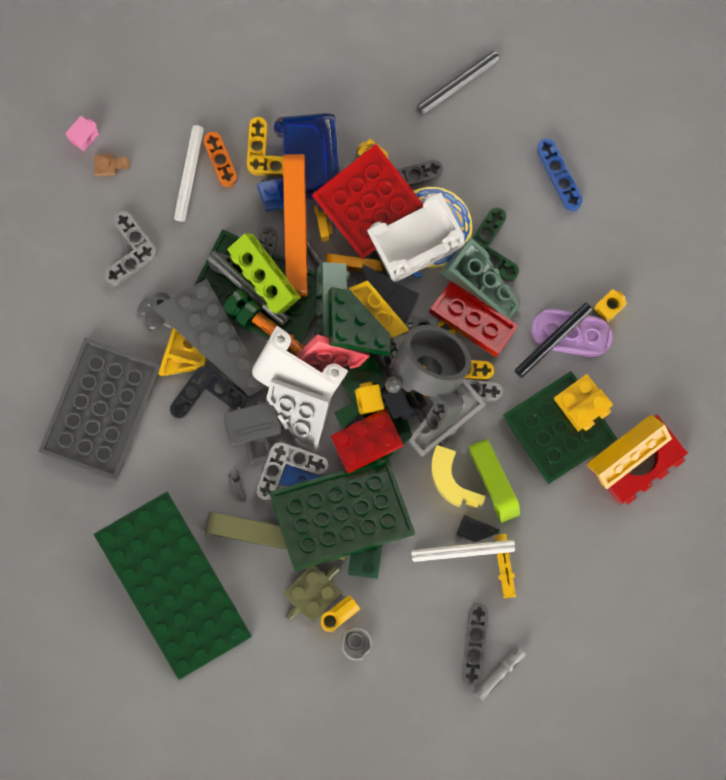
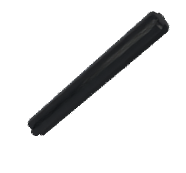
[515,303,593,378]

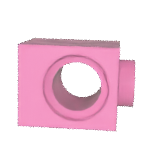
[66,116,99,152]

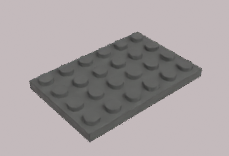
[38,337,161,481]

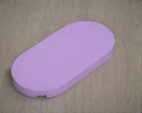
[531,309,613,357]

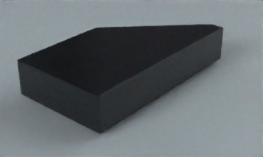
[362,264,397,301]
[456,515,500,543]

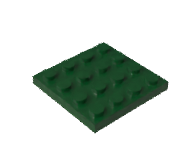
[502,371,617,485]

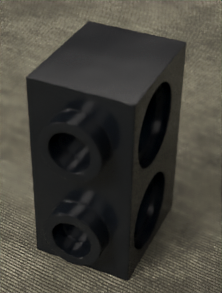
[383,388,428,420]

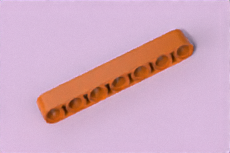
[283,154,308,297]

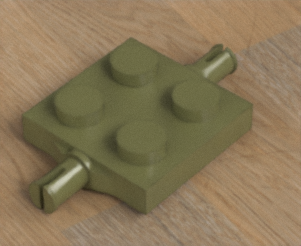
[283,564,342,623]

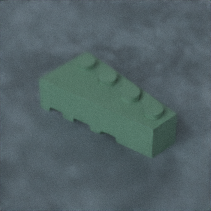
[314,262,349,338]

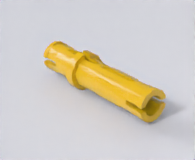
[493,534,516,599]

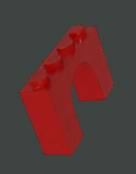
[608,414,688,505]

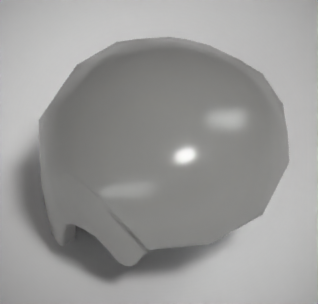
[340,627,372,660]

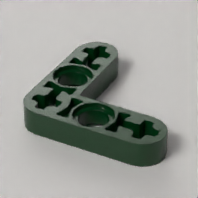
[472,208,519,282]

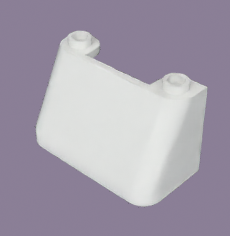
[367,193,465,282]
[252,326,348,398]

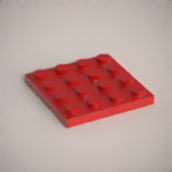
[311,143,423,259]

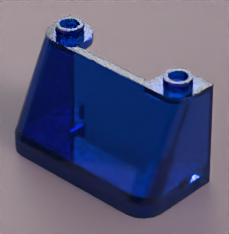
[274,113,340,200]

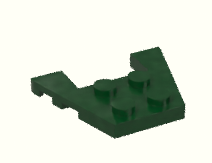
[334,353,386,429]

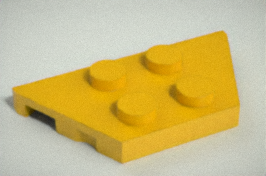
[158,328,207,376]

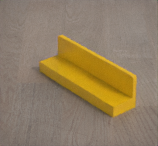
[587,415,672,489]

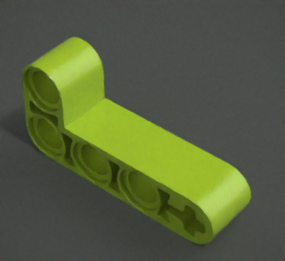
[468,438,520,523]

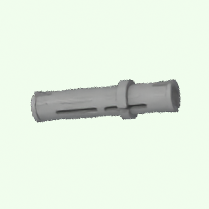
[473,646,527,701]

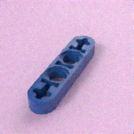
[537,138,583,211]

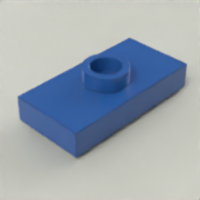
[279,464,322,486]

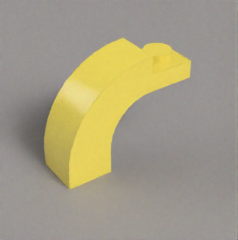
[431,445,486,508]

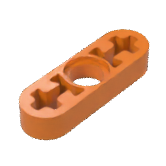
[204,132,237,188]

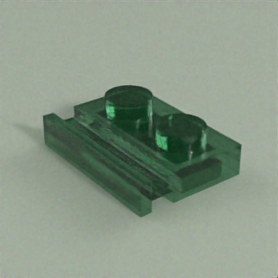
[348,545,382,579]

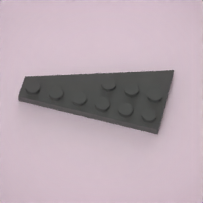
[152,279,267,397]

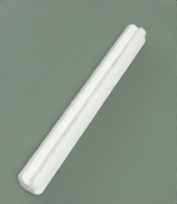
[174,125,204,222]
[411,540,515,562]

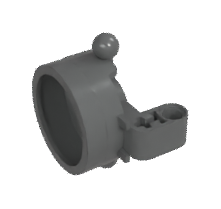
[380,325,471,430]

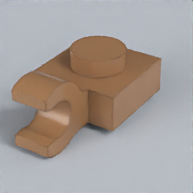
[94,154,130,176]

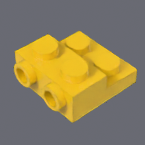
[554,374,613,432]

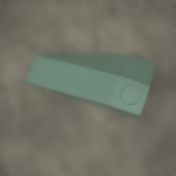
[440,238,520,319]

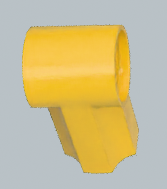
[320,595,360,632]

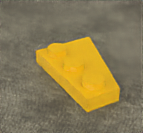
[349,280,410,338]

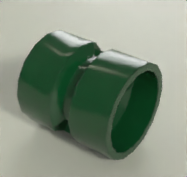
[223,289,262,327]

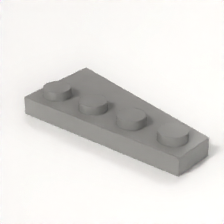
[409,378,486,457]

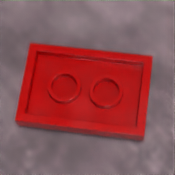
[330,408,404,474]

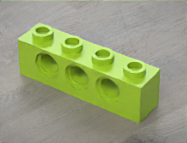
[227,233,301,314]

